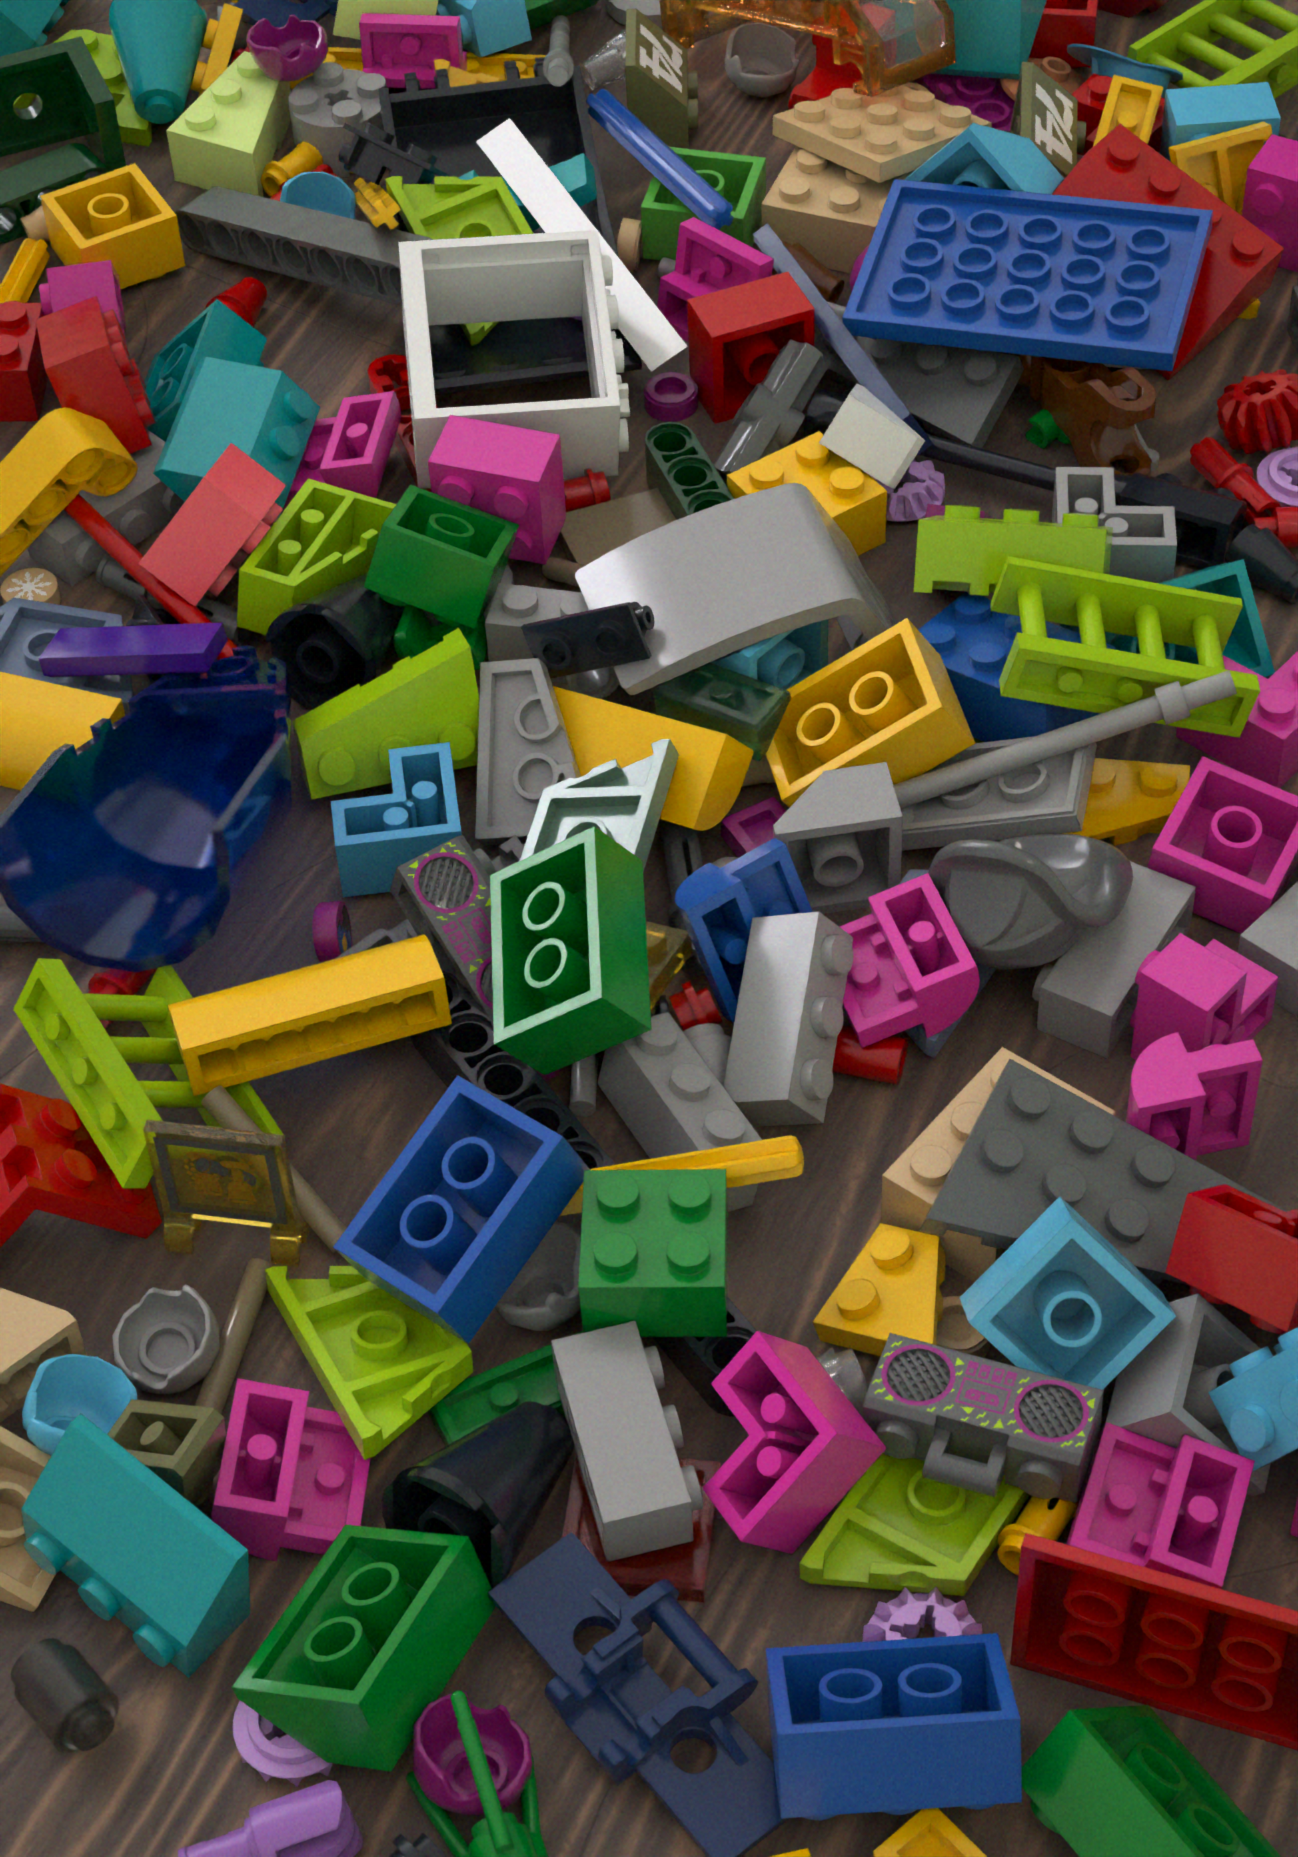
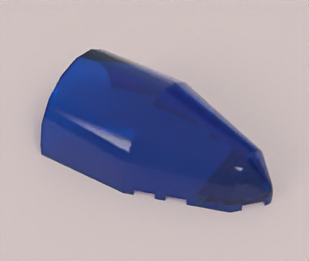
[0,646,292,972]

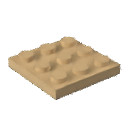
[772,75,992,183]

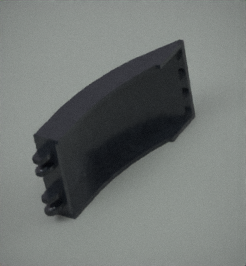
[378,57,642,395]

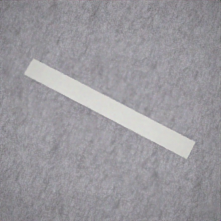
[476,118,688,372]

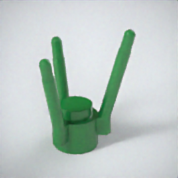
[406,1690,549,1857]

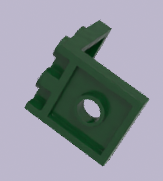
[0,36,126,171]

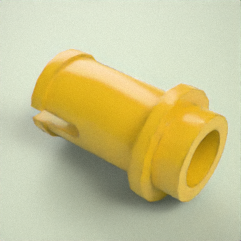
[261,141,323,197]
[997,1496,1078,1575]

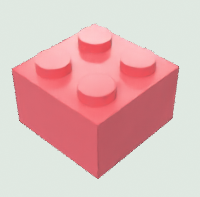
[138,443,286,607]

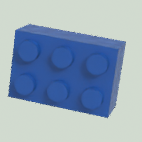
[918,591,1116,742]
[333,1075,590,1344]
[766,1633,1022,1820]

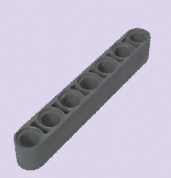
[175,186,433,306]

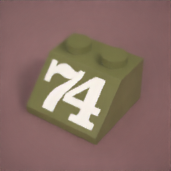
[625,9,698,149]
[1010,62,1086,194]

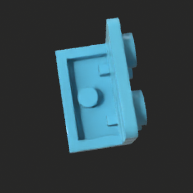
[1208,1327,1298,1472]

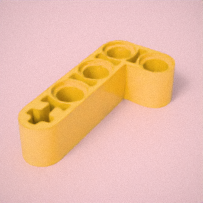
[0,407,138,577]

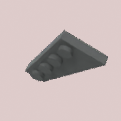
[814,316,1024,449]

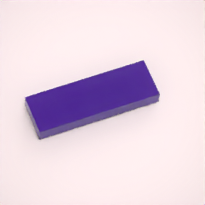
[38,622,228,677]

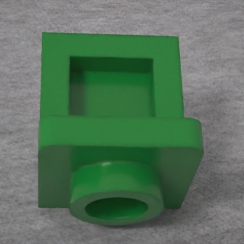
[394,605,488,670]

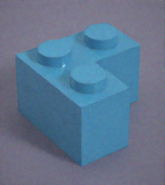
[331,742,462,897]

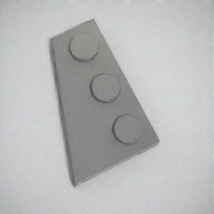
[475,658,581,846]

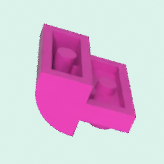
[359,13,467,94]
[657,217,774,342]
[283,391,401,510]
[840,873,980,1048]
[1126,1032,1263,1160]
[211,1378,371,1562]
[1066,1422,1255,1589]

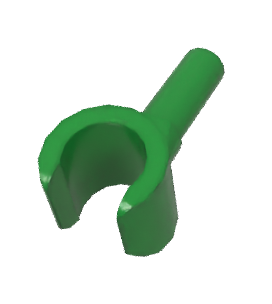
[1025,409,1072,449]

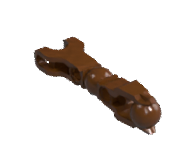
[1001,352,1156,476]

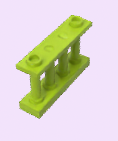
[1127,0,1298,99]
[990,556,1260,738]
[13,958,285,1188]

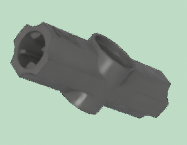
[713,339,829,486]

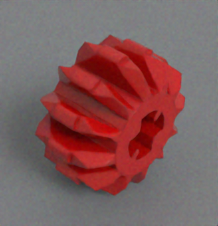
[1217,369,1298,454]

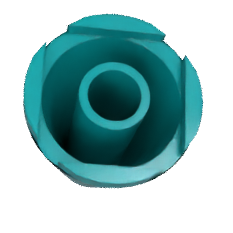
[109,0,207,124]

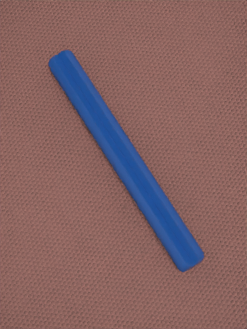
[586,89,734,230]

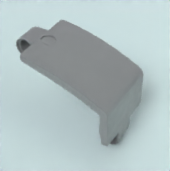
[564,483,897,699]

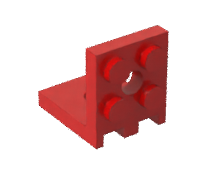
[0,1083,162,1248]

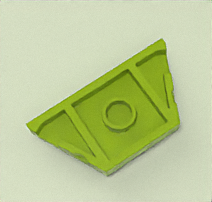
[385,176,533,346]
[265,1266,473,1460]
[799,1453,1030,1596]

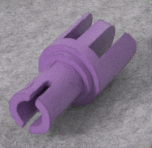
[178,1780,363,1857]

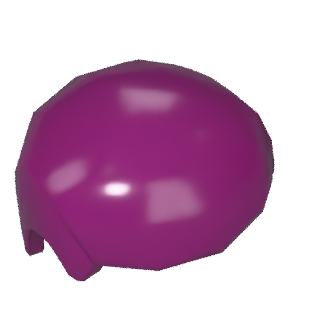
[246,14,328,82]
[413,1691,532,1816]

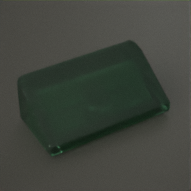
[653,662,791,761]

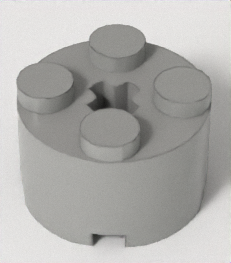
[288,62,386,178]

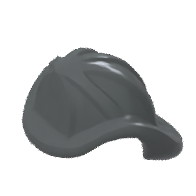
[928,834,1133,970]

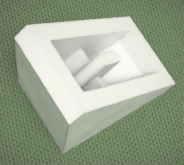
[819,383,925,489]

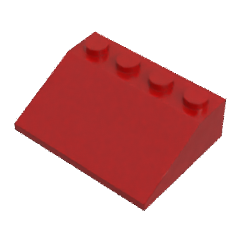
[1052,124,1284,381]
[1010,1533,1298,1751]

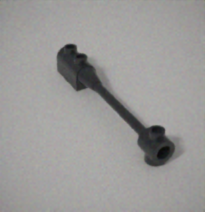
[804,388,1247,569]

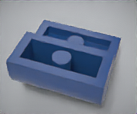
[675,838,813,1022]

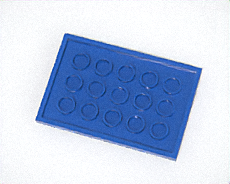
[842,179,1213,371]

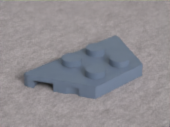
[0,597,136,720]

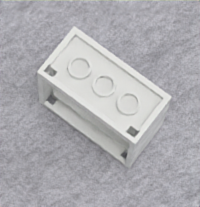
[398,230,630,489]

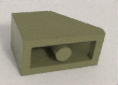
[107,1399,226,1507]

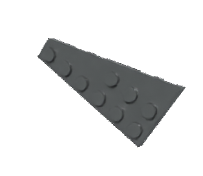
[919,1059,1287,1285]

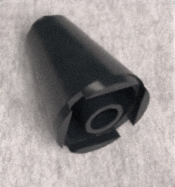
[266,572,405,709]
[381,1401,574,1589]

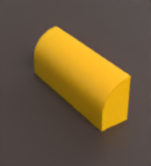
[0,672,131,807]
[553,686,754,831]
[167,934,452,1096]

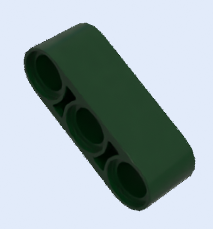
[0,143,111,244]
[645,422,734,520]

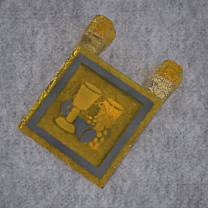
[143,1120,309,1267]

